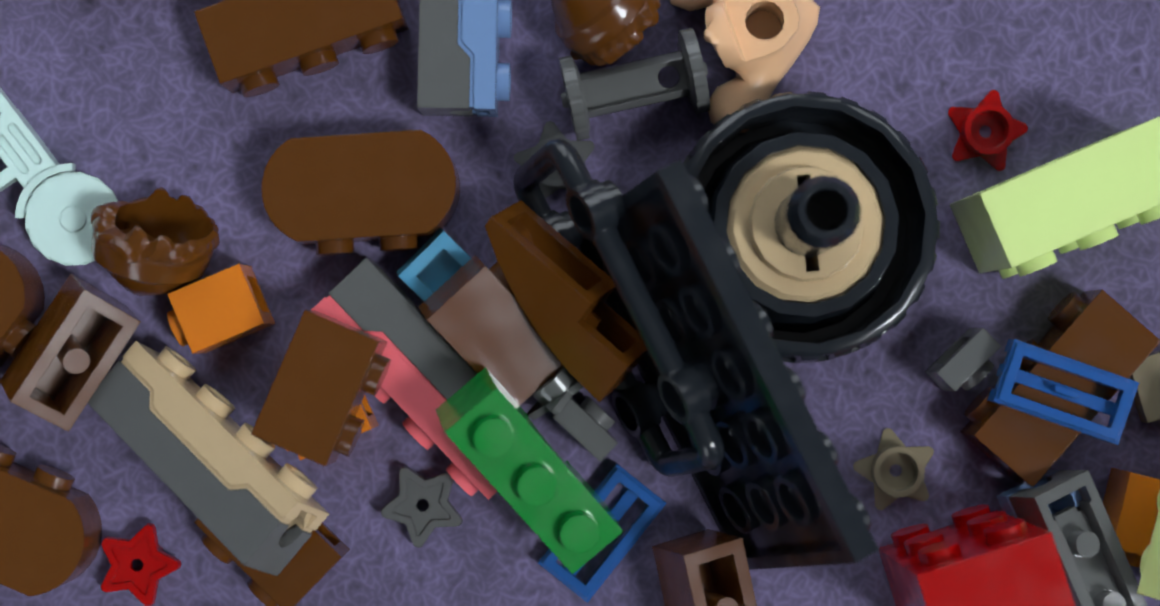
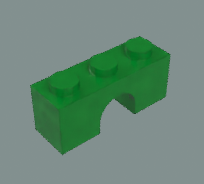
[436,367,623,574]

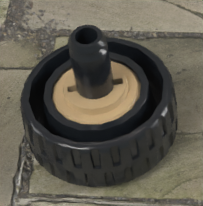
[683,91,940,363]

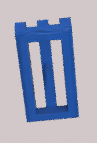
[987,339,1139,445]
[538,463,667,603]

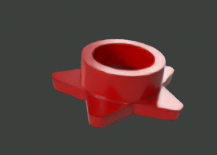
[948,90,1028,171]
[101,523,182,606]

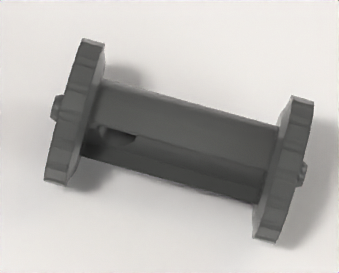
[559,28,710,141]

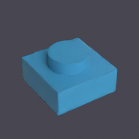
[396,228,471,301]

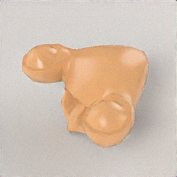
[670,0,820,133]

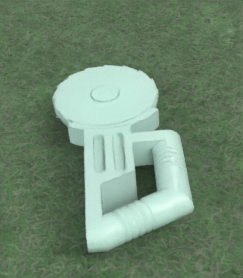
[0,87,118,266]

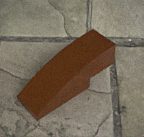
[485,200,648,402]

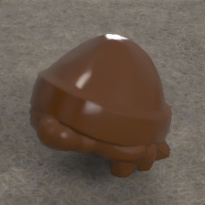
[551,0,661,66]
[91,187,220,296]

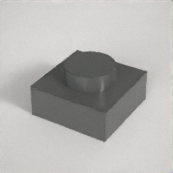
[924,328,1002,392]
[552,396,618,462]

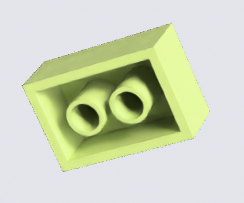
[950,116,1160,279]

